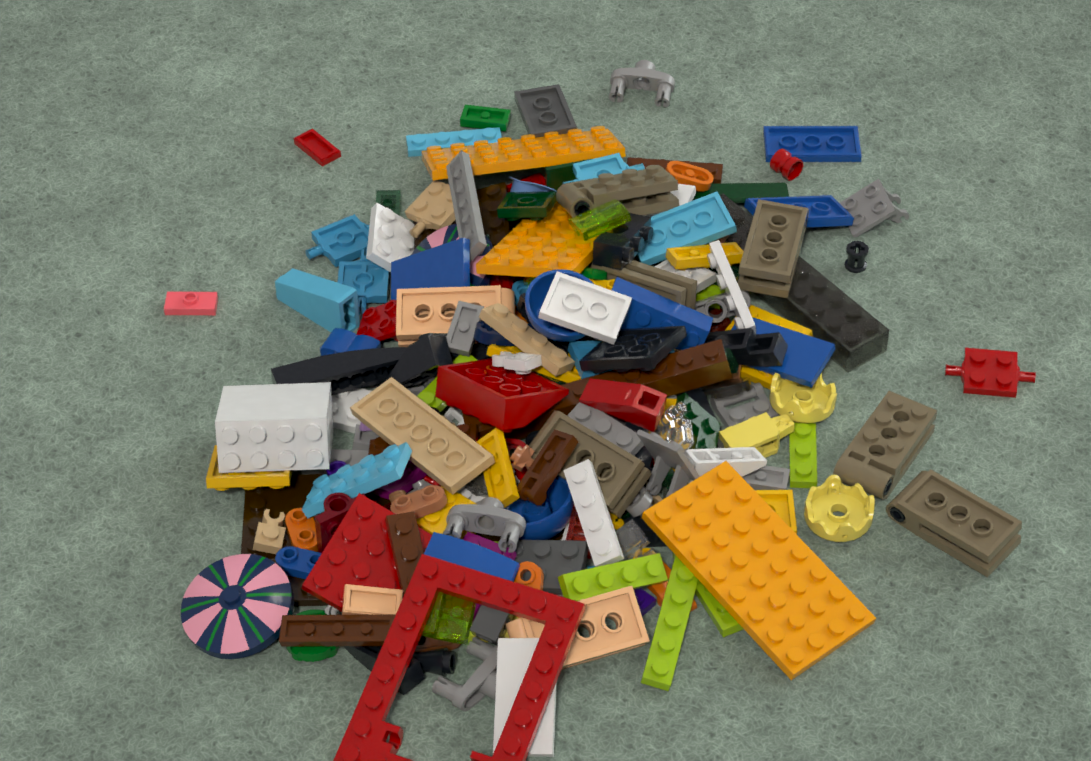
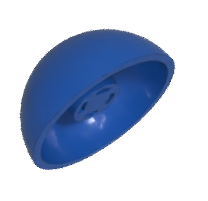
[525,269,594,342]
[504,476,574,540]

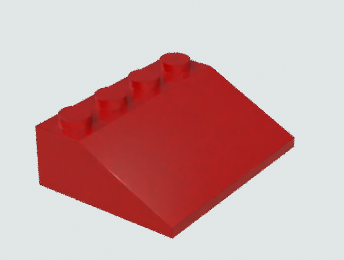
[435,359,569,432]

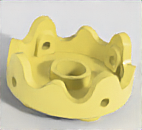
[769,372,837,423]
[804,475,875,542]

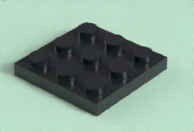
[579,326,687,373]

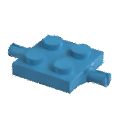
[305,214,370,267]
[337,249,390,315]

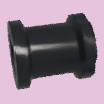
[844,241,869,273]

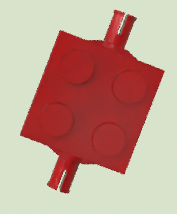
[945,347,1036,398]

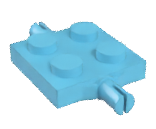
[563,153,645,184]

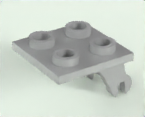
[840,179,909,237]
[636,429,700,497]

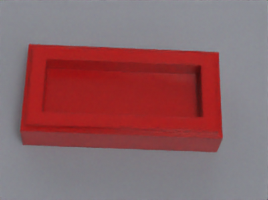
[293,128,341,167]

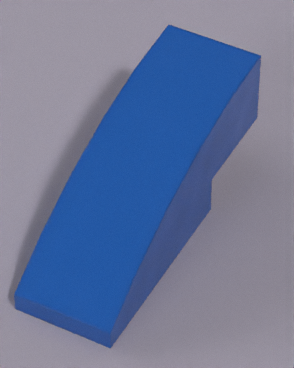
[424,532,520,581]

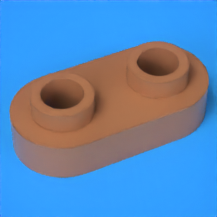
[390,485,447,519]

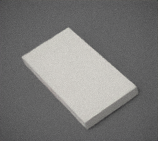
[493,638,556,757]

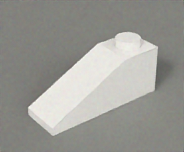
[684,447,767,485]

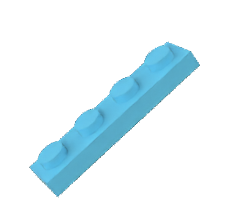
[406,127,502,157]

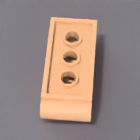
[396,285,515,347]
[505,586,650,670]

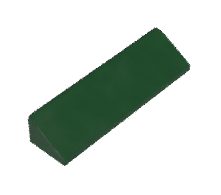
[692,183,789,203]

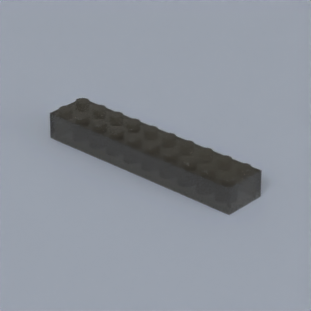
[707,194,889,373]

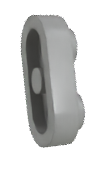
[626,486,653,517]

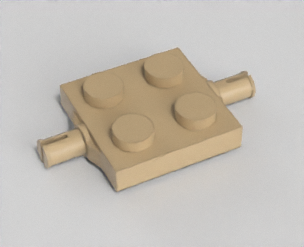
[404,180,455,238]

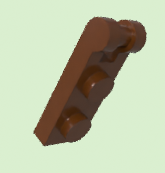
[517,429,579,505]

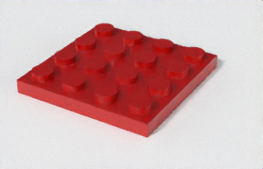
[301,493,432,612]

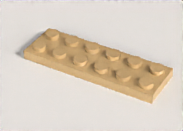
[350,377,495,495]

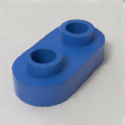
[275,546,322,579]

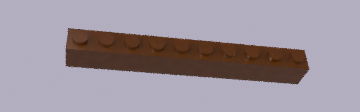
[462,339,733,440]

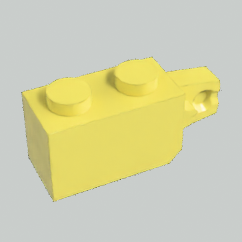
[719,412,794,458]

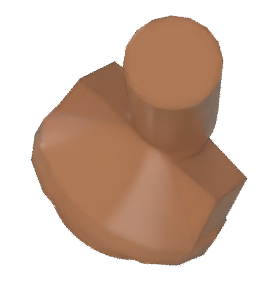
[510,444,535,471]

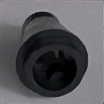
[412,647,456,677]

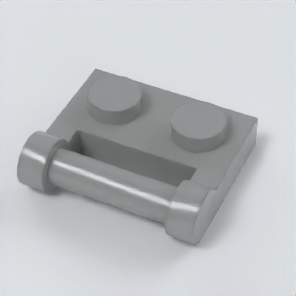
[710,382,779,428]

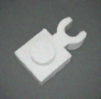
[492,351,542,374]

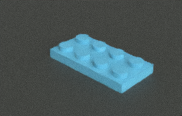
[637,192,737,265]
[302,442,412,518]

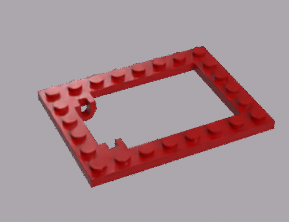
[333,554,585,761]

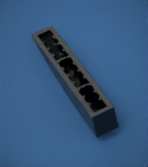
[271,347,408,395]

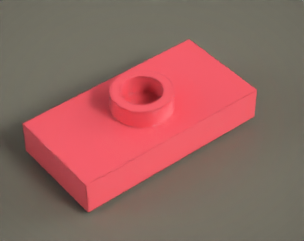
[164,291,218,316]

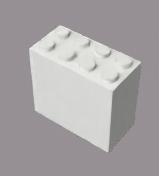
[215,382,334,473]

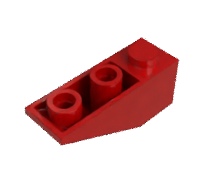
[579,378,667,432]

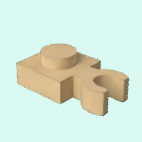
[253,509,286,555]

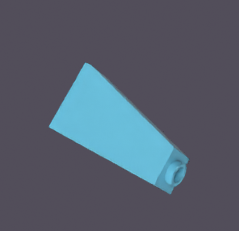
[275,268,360,332]

